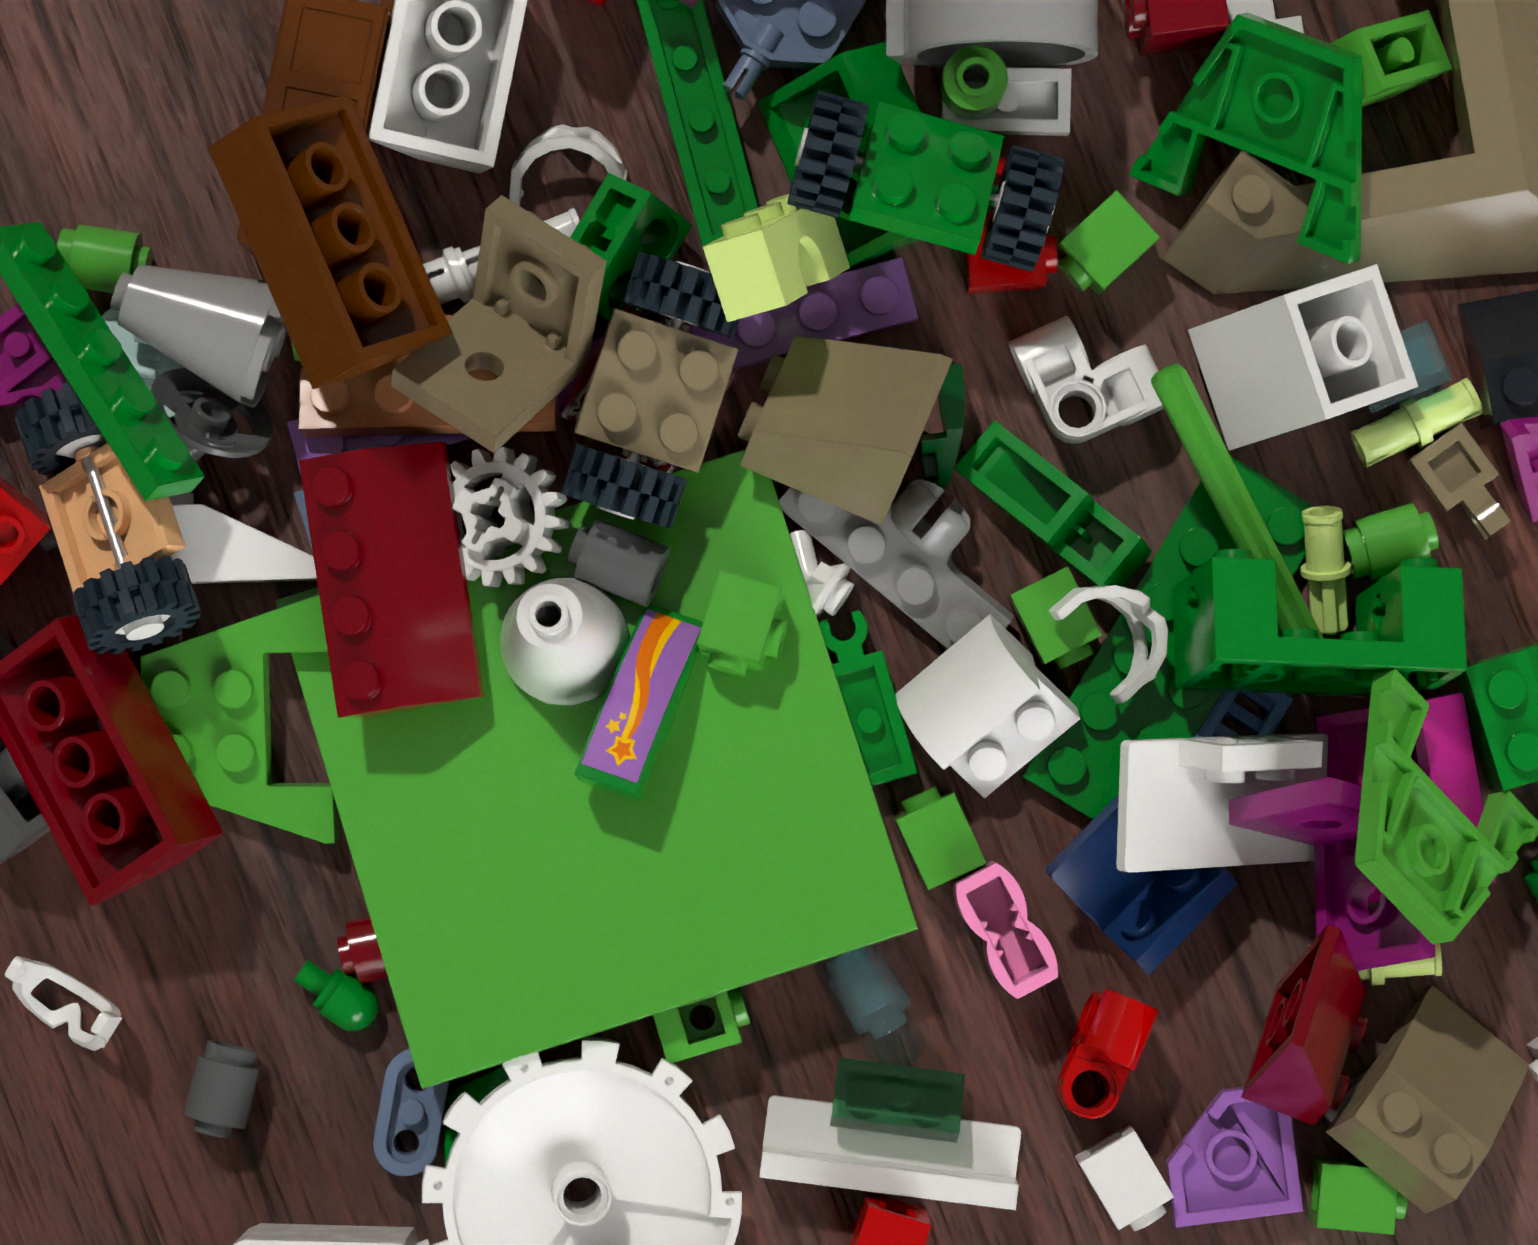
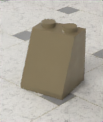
[738,335,953,526]

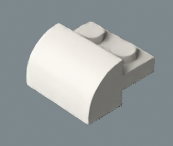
[895,614,1080,798]

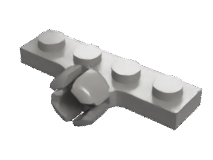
[779,479,1014,649]

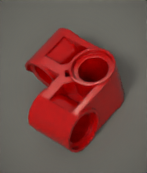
[1056,989,1159,1119]

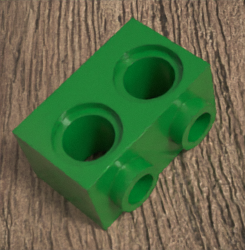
[570,173,693,325]

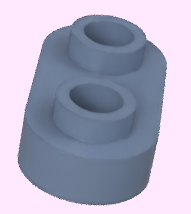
[373,1048,450,1176]

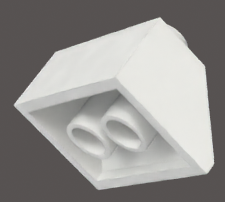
[367,0,527,174]

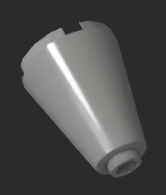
[110,265,288,408]

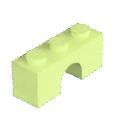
[703,194,850,322]

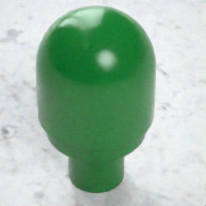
[293,959,379,1031]

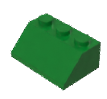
[757,42,921,273]

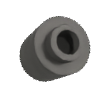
[183,1040,260,1138]

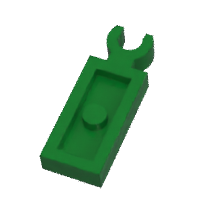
[819,610,917,786]

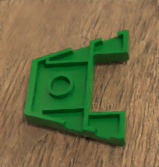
[1129,12,1362,264]

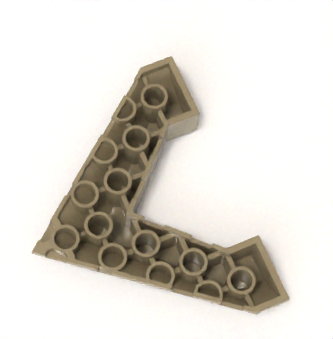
[1161,0,1538,295]

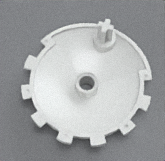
[422,1037,742,1245]

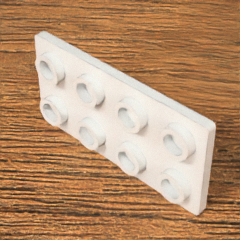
[1116,733,1328,872]

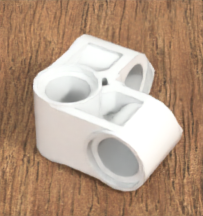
[1008,316,1164,444]

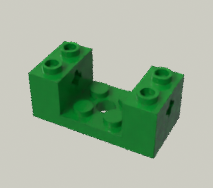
[1172,549,1467,697]

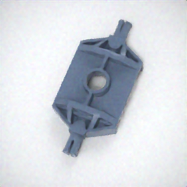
[715,0,867,101]

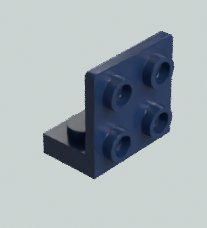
[1046,794,1238,975]

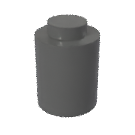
[568,519,671,607]

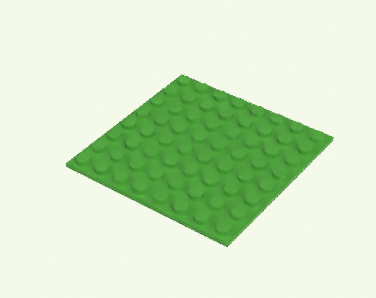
[275,449,918,1089]

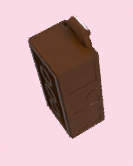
[237,0,394,257]

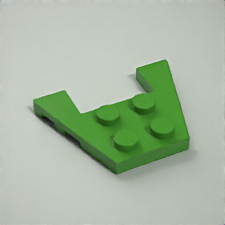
[140,594,340,844]
[1355,668,1538,945]

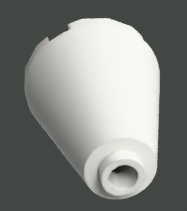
[500,577,629,706]

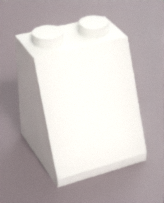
[1188,264,1419,451]

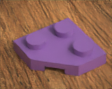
[1165,1087,1303,1228]

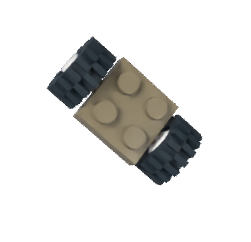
[561,252,739,529]

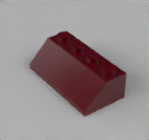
[299,442,485,718]
[0,615,224,906]

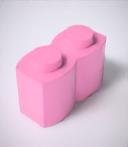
[953,860,1058,999]

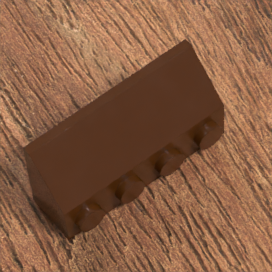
[208,94,453,389]

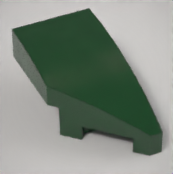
[919,363,965,489]

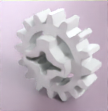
[450,447,569,588]

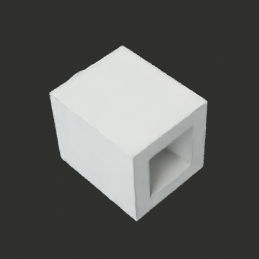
[1074,1124,1174,1231]

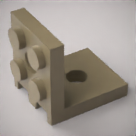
[391,195,607,453]

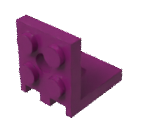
[1228,777,1435,971]

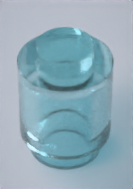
[825,945,913,1040]

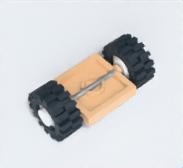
[15,382,201,654]

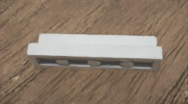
[759,1095,1021,1210]

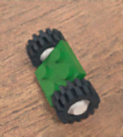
[787,90,1064,272]

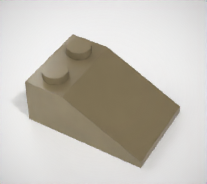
[1325,984,1529,1214]

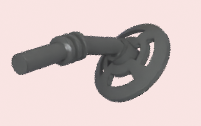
[39,368,273,553]

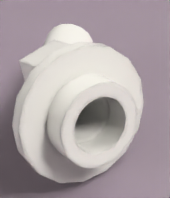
[790,530,854,618]

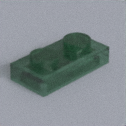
[830,1057,965,1143]

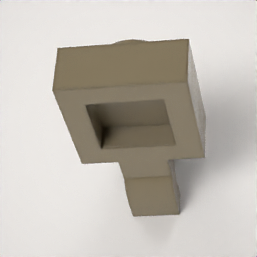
[1407,423,1511,541]

